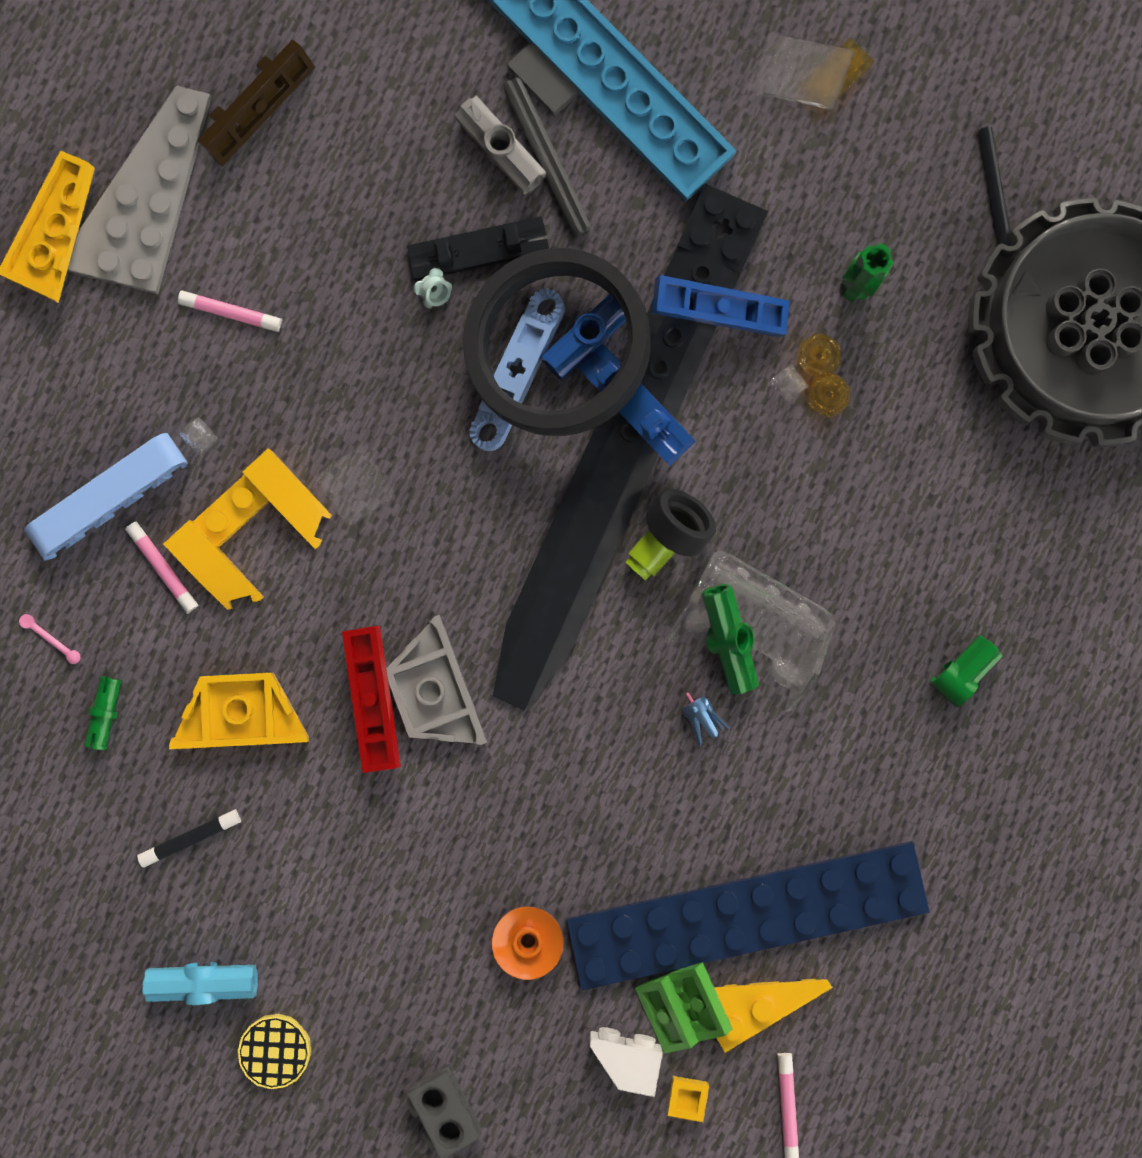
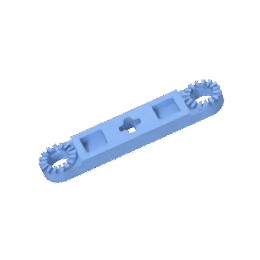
[469,288,565,451]

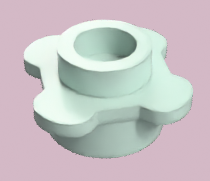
[414,268,452,308]

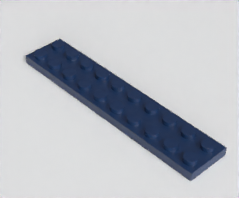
[567,841,930,990]

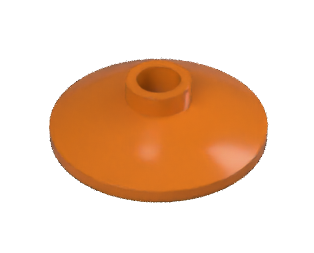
[492,906,564,980]

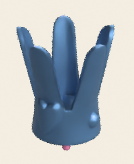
[681,693,730,747]

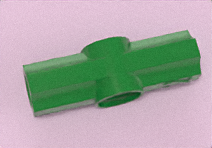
[841,243,894,302]
[701,584,759,694]

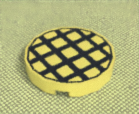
[238,1014,311,1089]

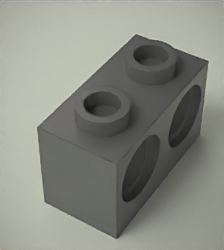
[406,1064,482,1158]

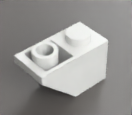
[589,1027,663,1097]

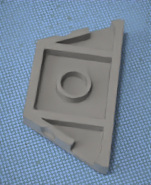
[386,615,488,745]

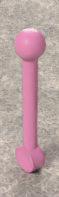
[19,614,81,664]

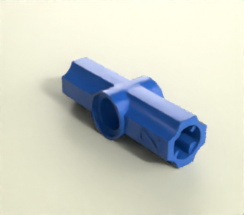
[541,294,626,381]

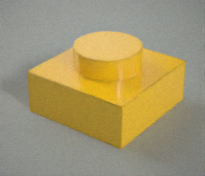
[667,1076,709,1122]

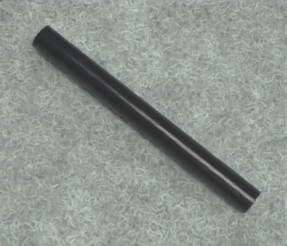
[978,126,1011,246]

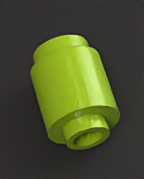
[625,530,675,581]

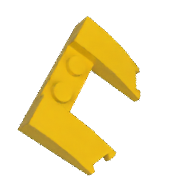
[163,448,332,610]

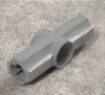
[455,96,546,195]

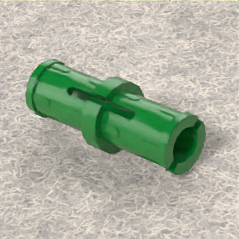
[83,676,123,750]

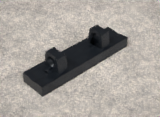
[407,216,549,282]

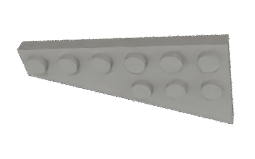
[67,86,212,294]

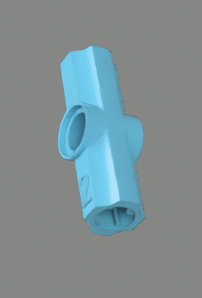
[143,962,258,1005]

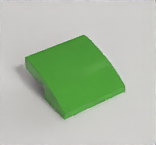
[635,962,733,1054]

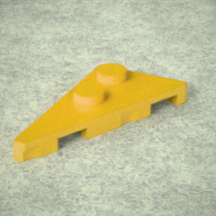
[714,979,832,1053]

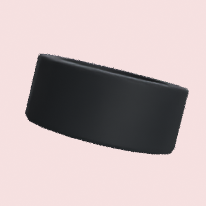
[646,489,716,557]

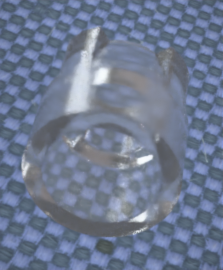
[770,365,809,403]
[179,417,219,456]

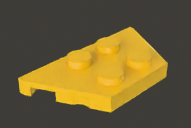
[169,673,309,749]

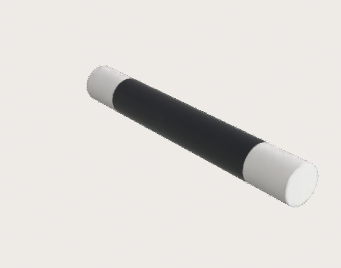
[137,809,241,868]

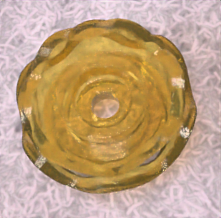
[798,333,841,377]
[807,373,851,417]

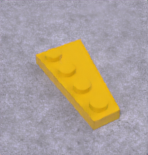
[0,150,95,303]

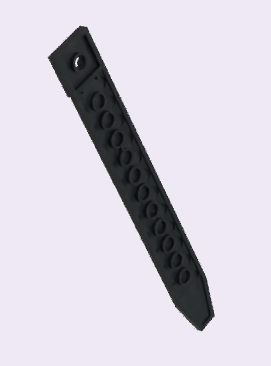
[493,183,768,711]

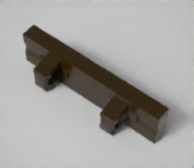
[197,40,316,167]

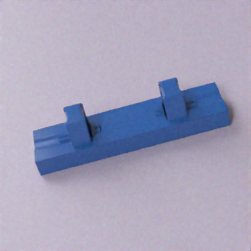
[651,275,790,337]
[578,343,696,466]

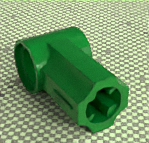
[930,635,1003,707]

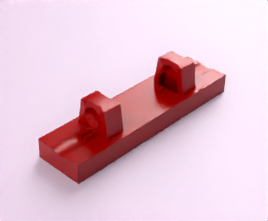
[342,626,401,773]

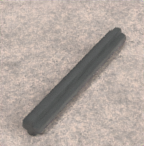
[504,78,591,237]

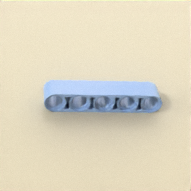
[24,433,188,560]

